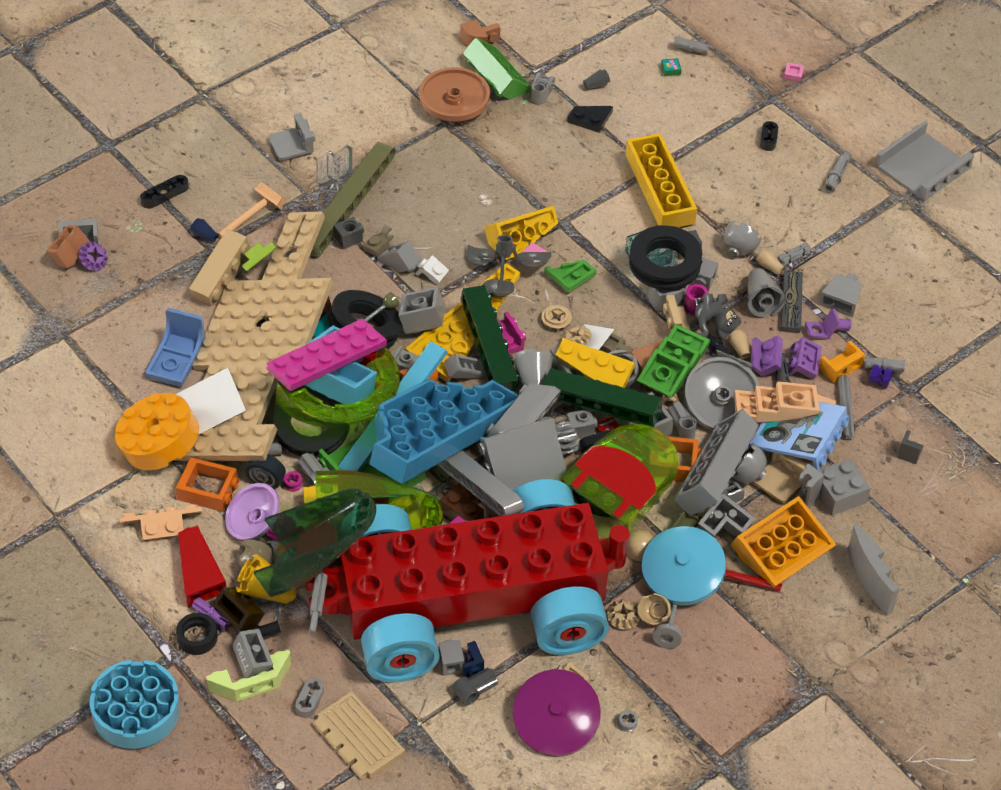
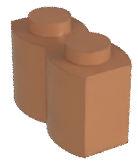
[47,225,90,268]

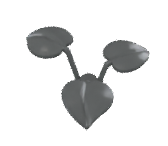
[467,235,551,296]

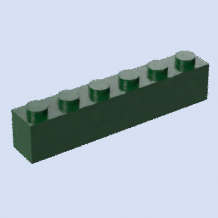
[460,285,520,391]
[542,368,662,428]

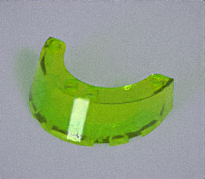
[276,346,400,427]

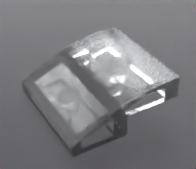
[316,145,352,187]

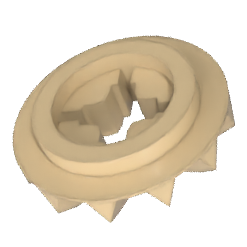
[541,305,572,331]
[561,325,592,345]
[607,599,640,630]

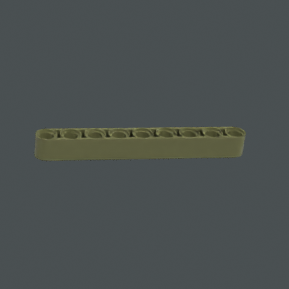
[311,142,395,257]

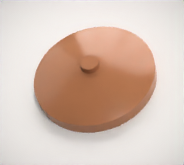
[419,67,490,122]

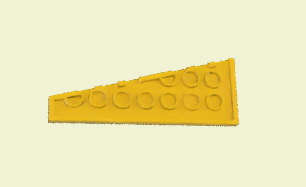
[405,263,520,382]

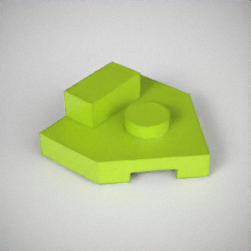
[242,241,276,271]

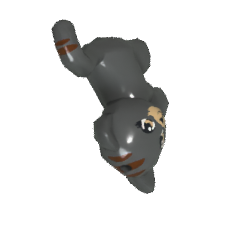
[695,294,741,339]

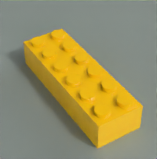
[625,133,697,227]

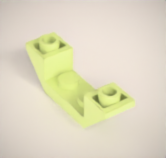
[206,649,291,702]

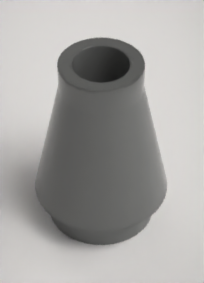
[583,69,610,90]

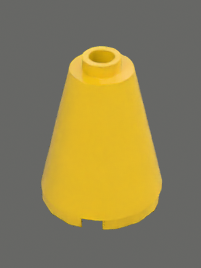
[236,554,297,604]

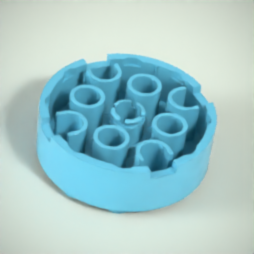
[89,660,180,749]

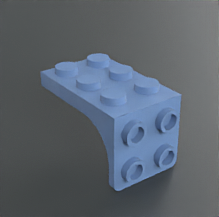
[145,308,205,388]

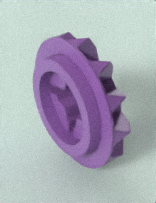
[79,241,108,271]

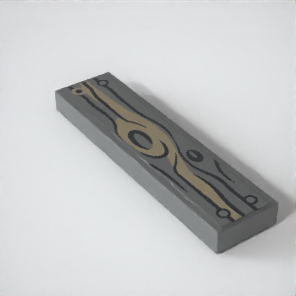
[781,270,803,333]

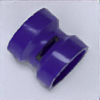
[868,364,893,388]

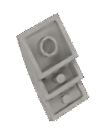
[848,524,899,616]

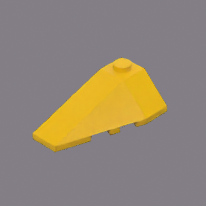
[484,205,558,260]

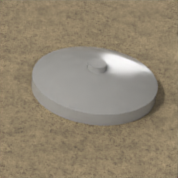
[683,357,760,431]

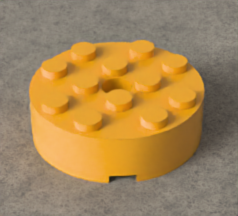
[115,393,199,470]

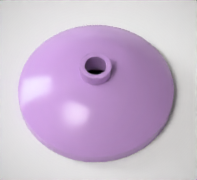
[225,483,280,541]

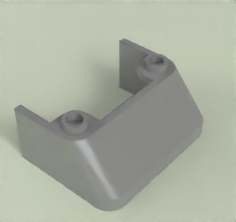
[486,383,561,437]

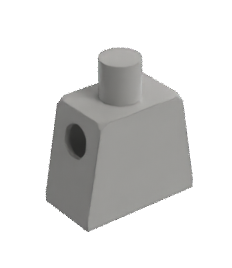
[819,273,862,317]

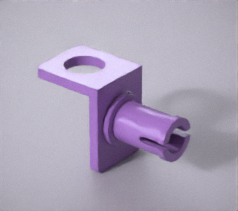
[805,308,852,339]

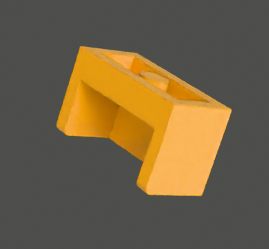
[819,341,865,384]

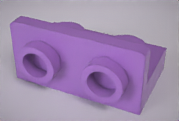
[751,335,783,377]
[787,337,822,379]

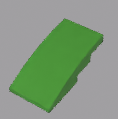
[637,324,710,398]

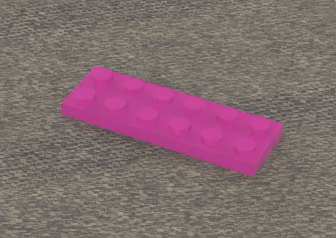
[266,319,387,391]

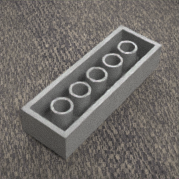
[674,409,759,516]

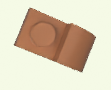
[460,19,500,46]

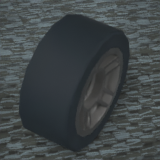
[245,454,286,489]

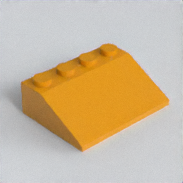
[730,496,836,587]

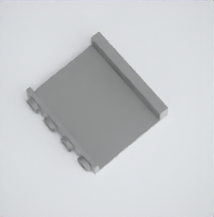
[875,121,974,201]

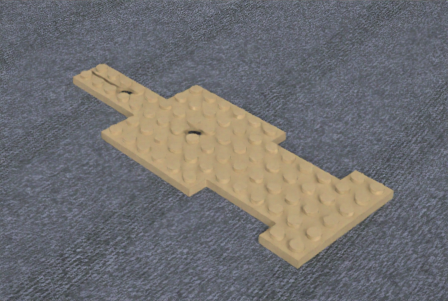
[173,211,333,461]

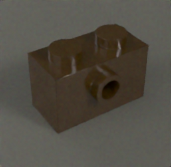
[212,587,265,631]

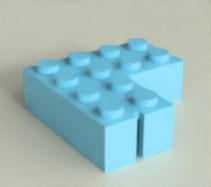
[305,326,377,408]

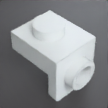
[415,255,449,285]

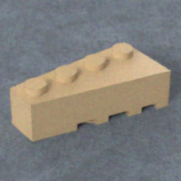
[189,229,251,306]

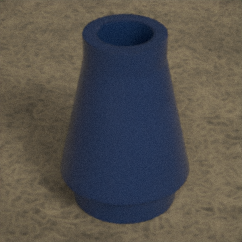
[190,218,219,243]

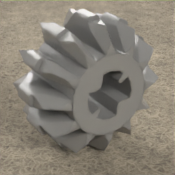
[555,421,579,456]

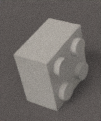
[399,287,445,334]
[819,459,871,516]

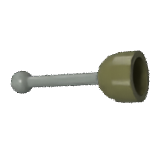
[364,292,400,322]

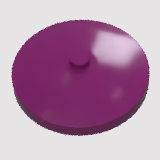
[513,669,601,757]

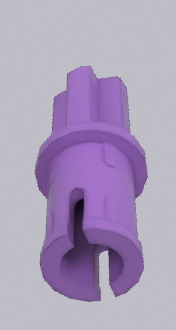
[192,598,231,630]

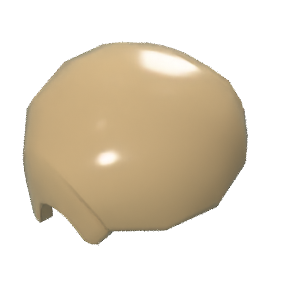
[627,530,654,561]
[637,593,671,626]

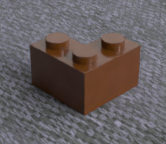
[440,483,485,522]

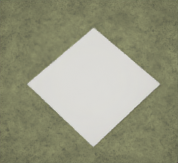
[176,368,246,434]

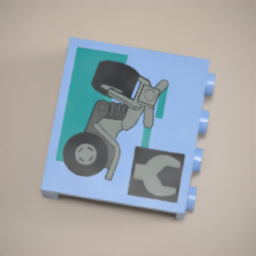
[749,401,849,470]

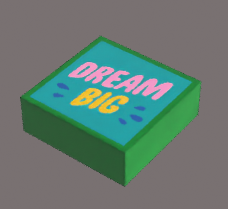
[661,58,681,76]

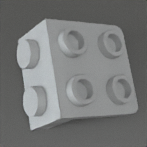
[269,113,315,161]

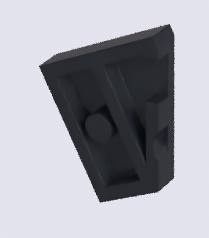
[567,106,613,133]

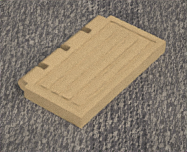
[312,691,405,780]

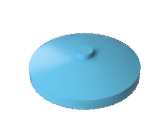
[642,526,726,605]

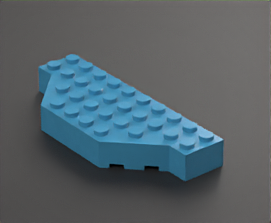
[369,380,520,484]

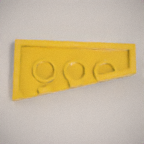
[555,338,635,388]

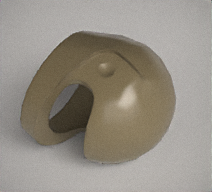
[238,539,273,569]

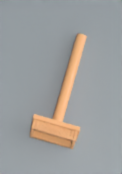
[218,182,286,239]

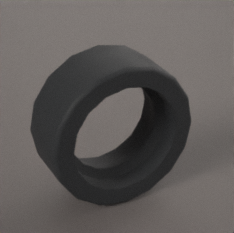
[176,613,218,655]

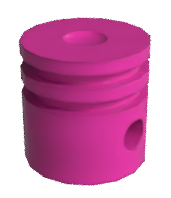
[684,284,708,316]

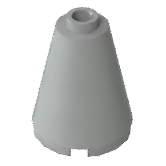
[747,268,785,318]
[514,348,553,387]

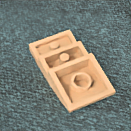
[734,382,820,422]

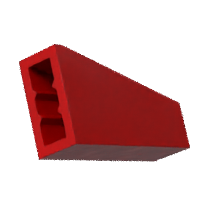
[178,525,227,608]

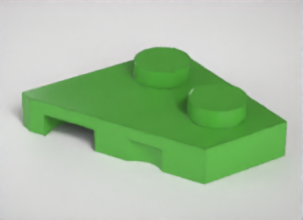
[544,260,597,293]

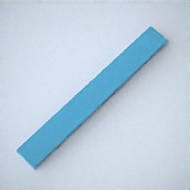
[338,341,448,472]

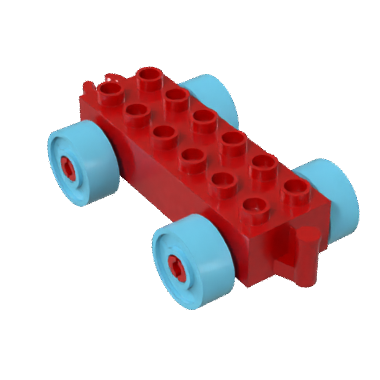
[305,479,630,682]

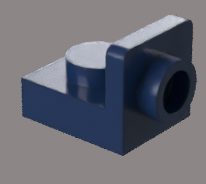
[463,641,484,678]

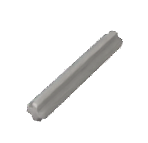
[838,375,855,440]

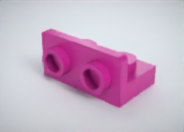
[498,312,526,355]

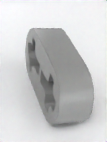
[295,678,324,718]

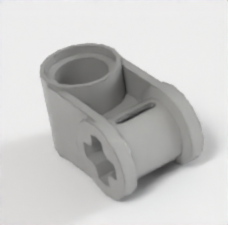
[530,72,555,105]

